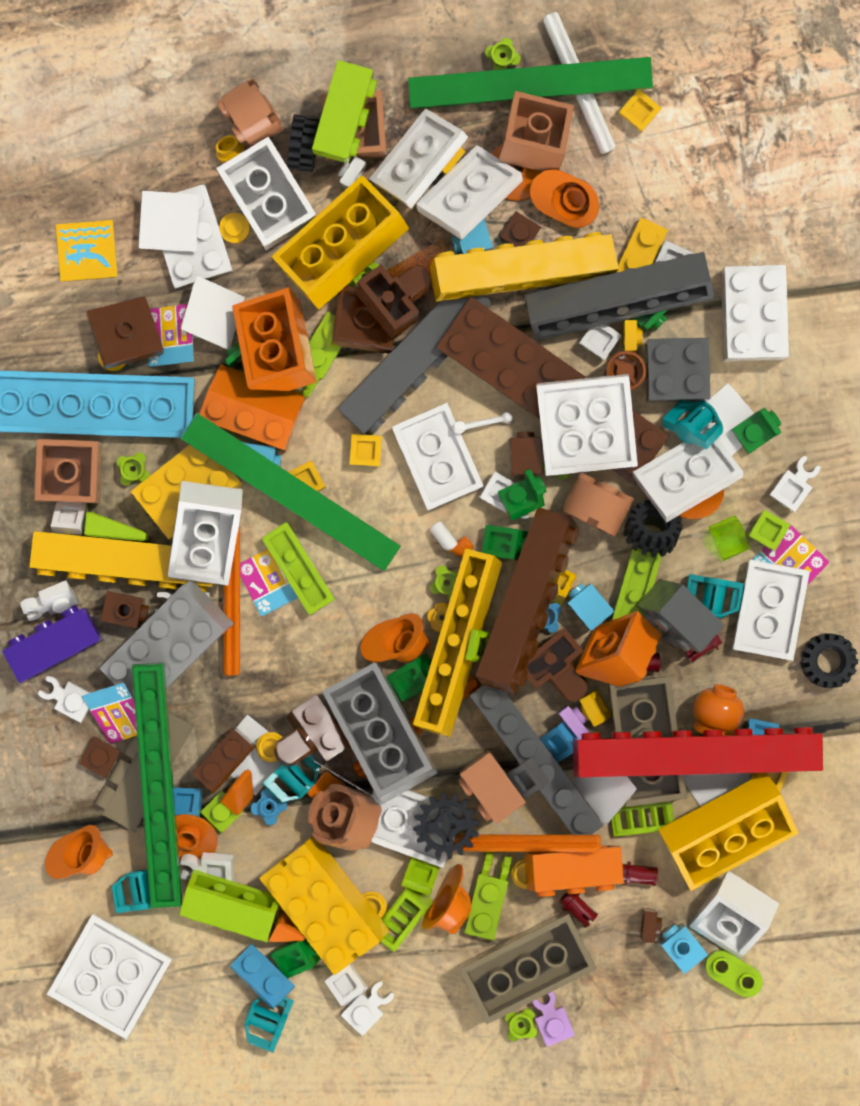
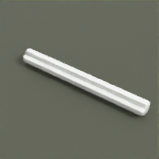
[543,12,615,154]

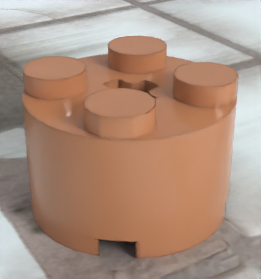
[217,77,284,149]
[561,472,634,537]
[308,784,382,851]

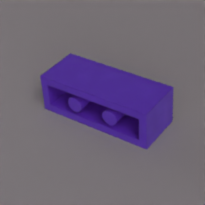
[2,605,104,683]

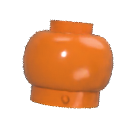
[693,684,745,735]

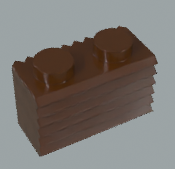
[193,728,256,793]

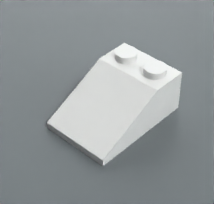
[167,481,243,585]

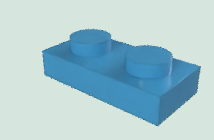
[229,944,295,1010]

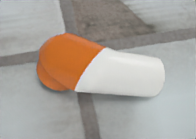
[430,522,474,557]

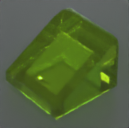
[708,515,751,561]

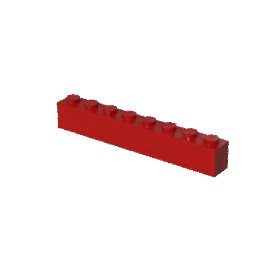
[573,727,823,778]

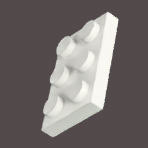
[369,108,468,208]
[416,145,523,240]
[162,184,233,290]
[392,403,484,511]
[633,427,744,523]
[732,560,810,661]
[372,790,463,868]

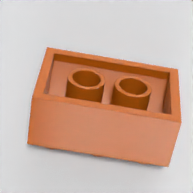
[232,287,317,391]
[199,364,306,452]

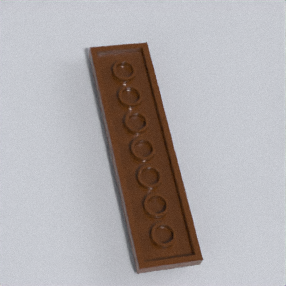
[436,296,670,486]

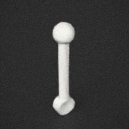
[453,412,513,434]

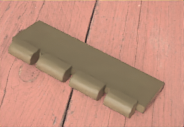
[95,711,194,832]

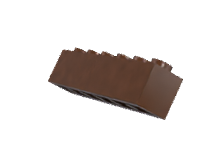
[475,508,579,695]

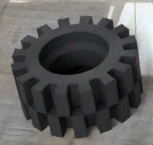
[287,114,319,172]
[623,500,683,557]
[800,633,858,688]

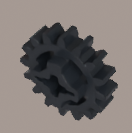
[413,792,480,859]

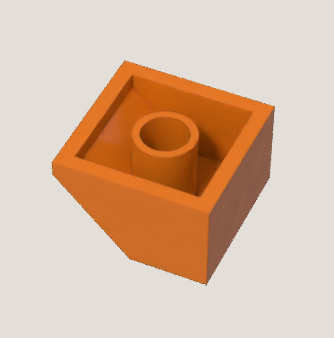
[575,611,661,687]

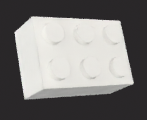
[216,136,317,251]
[721,265,789,362]

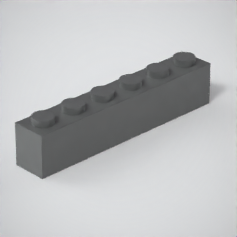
[525,252,715,341]
[338,295,491,435]
[469,685,604,835]

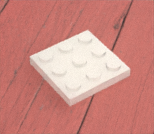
[536,374,638,476]
[47,913,173,1040]

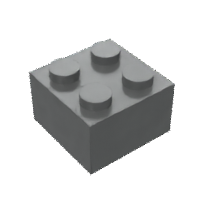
[645,337,711,403]
[636,579,724,653]

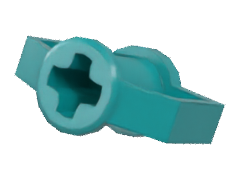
[662,400,723,450]
[687,574,744,618]
[261,754,320,804]
[111,869,150,913]
[244,997,294,1053]

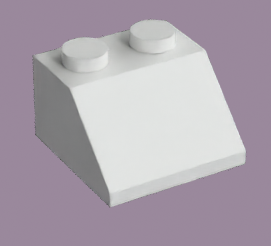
[689,871,780,959]

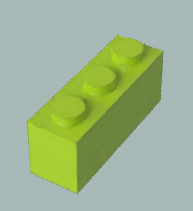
[312,60,378,164]
[179,870,279,942]

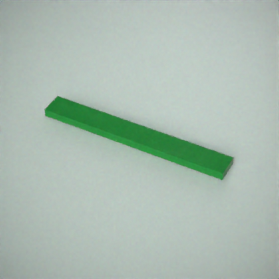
[408,57,653,109]
[180,413,401,571]
[132,663,182,908]

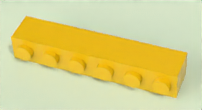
[429,232,619,302]
[29,531,215,592]
[413,548,502,738]

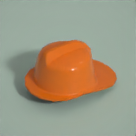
[530,169,600,228]
[360,613,430,663]
[45,825,113,879]
[422,864,471,934]

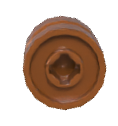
[604,351,646,392]

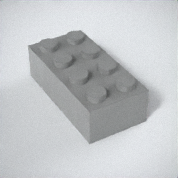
[99,580,234,699]
[322,662,438,803]

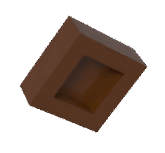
[500,211,541,247]
[79,736,121,778]
[640,908,662,943]

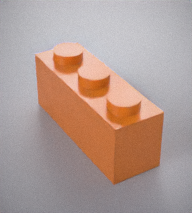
[525,845,624,897]

